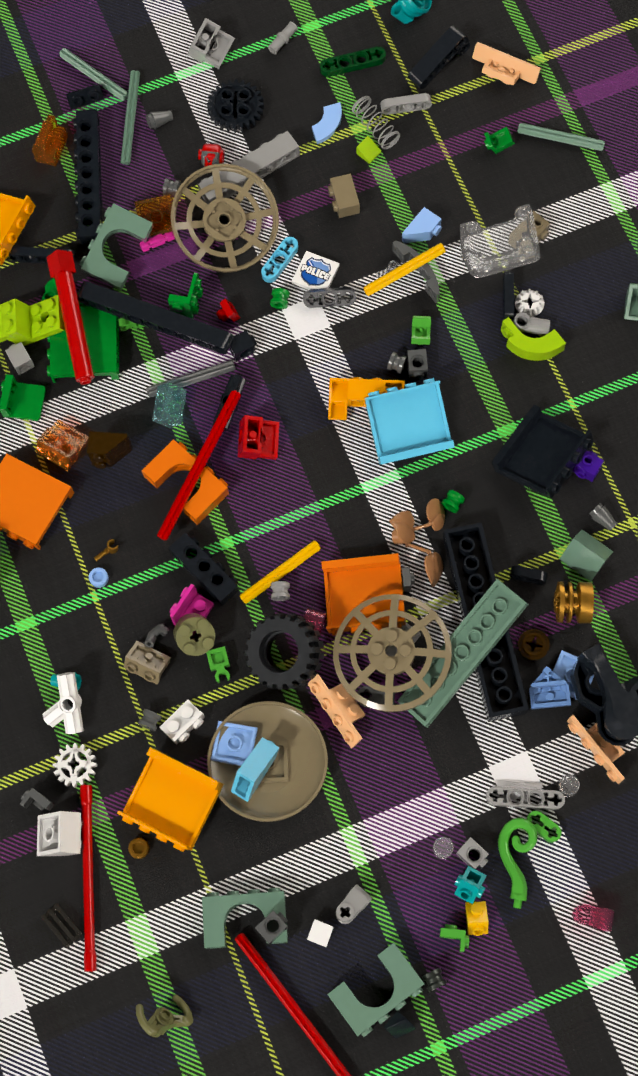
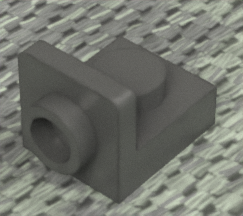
[20,788,54,811]

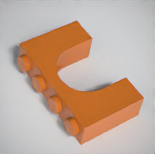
[142,439,229,525]

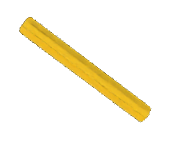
[363,243,446,296]
[240,541,321,604]

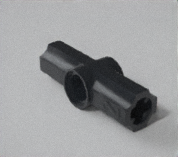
[212,374,246,432]

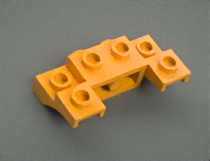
[328,377,405,420]

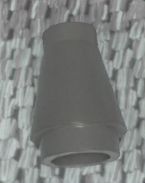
[146,110,173,129]
[589,503,618,531]

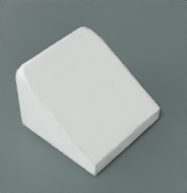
[307,919,334,947]

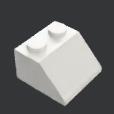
[37,811,82,856]

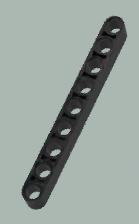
[77,281,234,354]

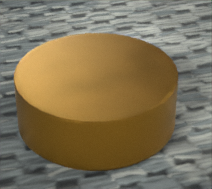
[128,838,149,859]

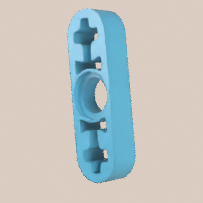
[261,237,298,283]

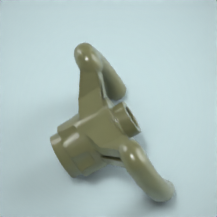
[136,994,194,1037]

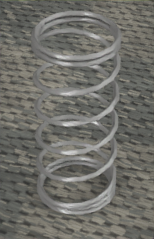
[352,96,400,149]

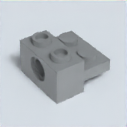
[187,18,235,69]

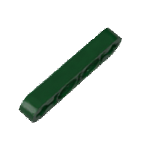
[320,47,386,77]

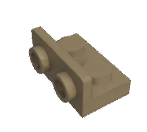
[124,641,171,684]

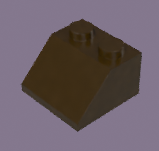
[87,431,133,469]

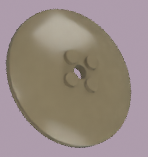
[207,701,328,822]

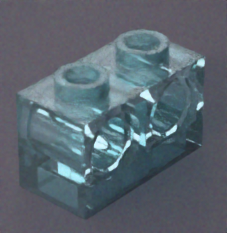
[152,382,187,428]

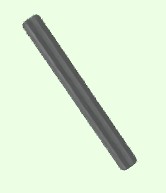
[146,360,235,397]

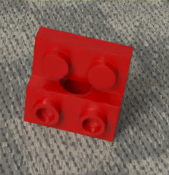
[237,415,279,460]

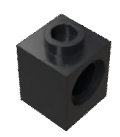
[229,330,257,362]

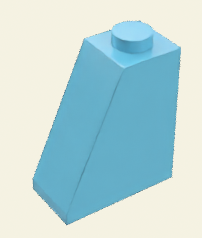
[231,737,279,802]

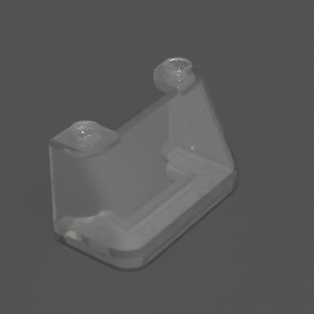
[460,204,541,278]

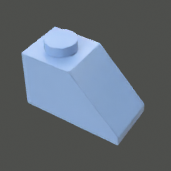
[402,207,442,243]

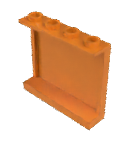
[0,453,74,550]
[321,553,406,636]

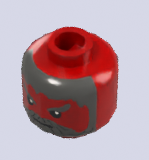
[198,143,225,167]

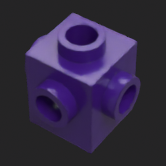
[573,451,604,482]

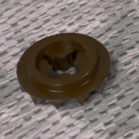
[518,629,550,660]

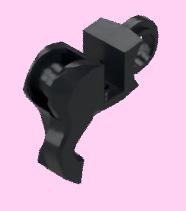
[570,644,638,746]

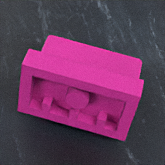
[170,583,214,637]

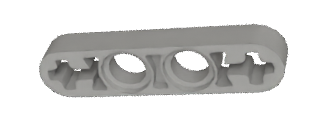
[486,786,565,810]

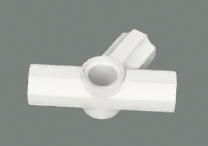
[42,672,84,734]

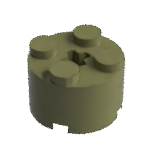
[173,613,215,656]

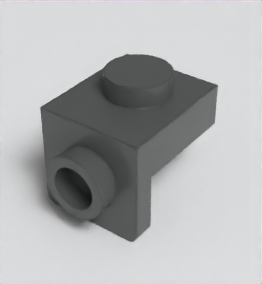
[402,567,415,593]

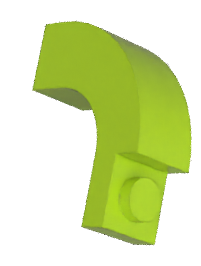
[501,317,566,361]

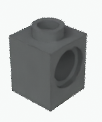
[407,349,428,380]
[255,910,288,945]

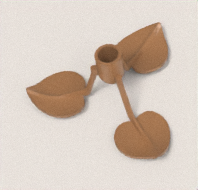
[389,498,445,587]

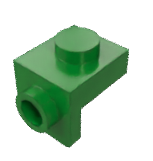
[484,127,515,154]

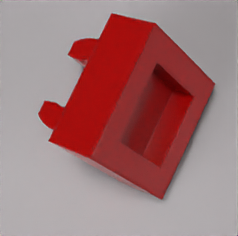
[216,299,240,322]

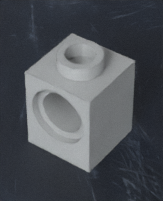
[5,342,35,375]
[456,837,489,870]

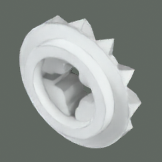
[515,289,545,317]

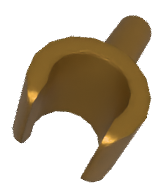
[94,539,118,561]

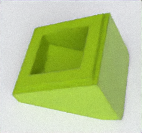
[356,136,381,164]

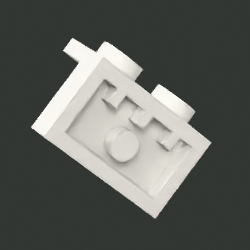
[160,700,205,745]

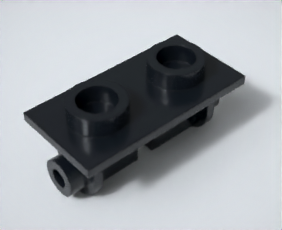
[66,84,104,110]

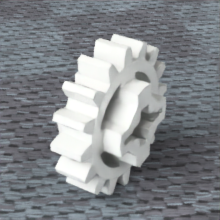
[53,743,97,788]

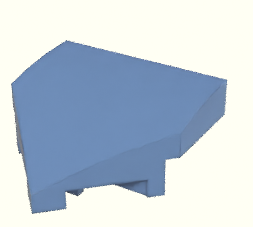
[529,666,571,709]

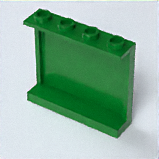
[47,306,119,383]

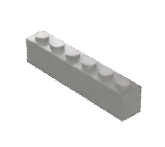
[198,131,300,204]

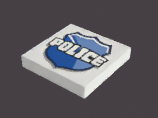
[292,251,339,296]

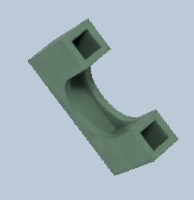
[80,203,154,291]
[202,888,288,949]
[327,943,424,1037]

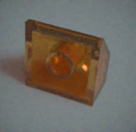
[134,194,177,237]

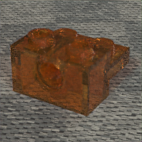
[32,114,68,167]
[36,419,89,471]

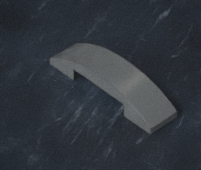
[392,240,440,303]

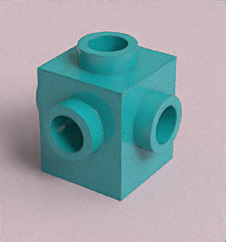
[454,866,487,904]

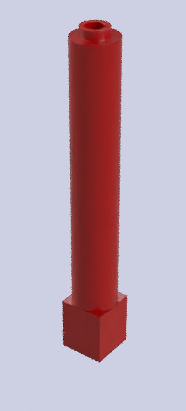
[46,250,94,385]

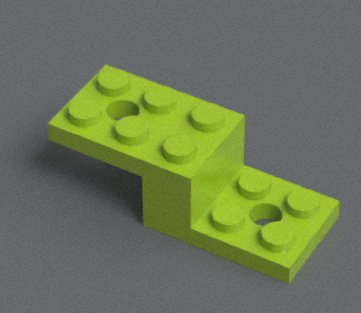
[0,295,65,346]

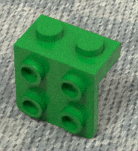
[168,272,203,319]
[0,374,46,421]

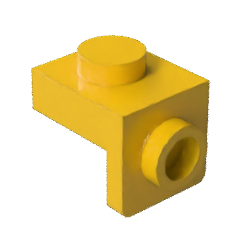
[465,901,489,936]

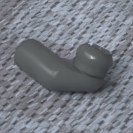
[144,623,169,648]

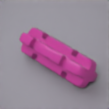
[140,230,175,252]

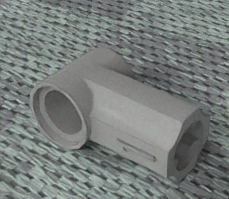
[513,312,550,336]

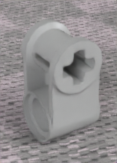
[336,884,372,924]

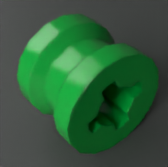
[270,288,290,309]
[441,490,465,513]

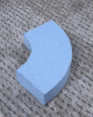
[312,102,342,144]

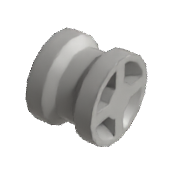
[271,581,290,601]

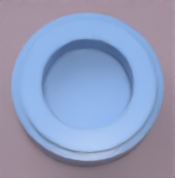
[89,568,109,588]

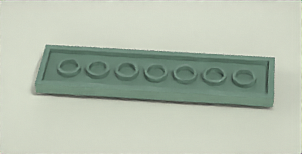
[397,579,529,727]

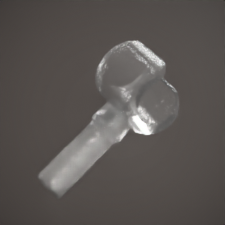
[375,260,399,277]

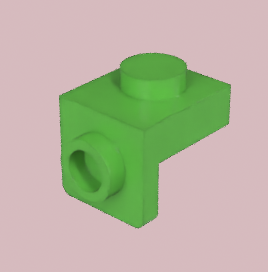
[411,316,431,345]
[439,925,469,953]

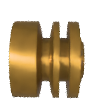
[554,581,594,623]

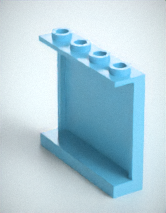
[364,378,455,464]

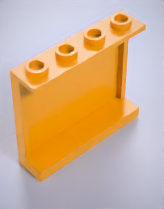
[0,193,36,265]
[117,748,224,852]

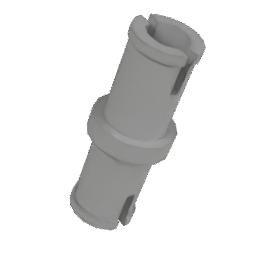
[268,21,298,55]

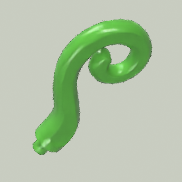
[498,818,538,909]

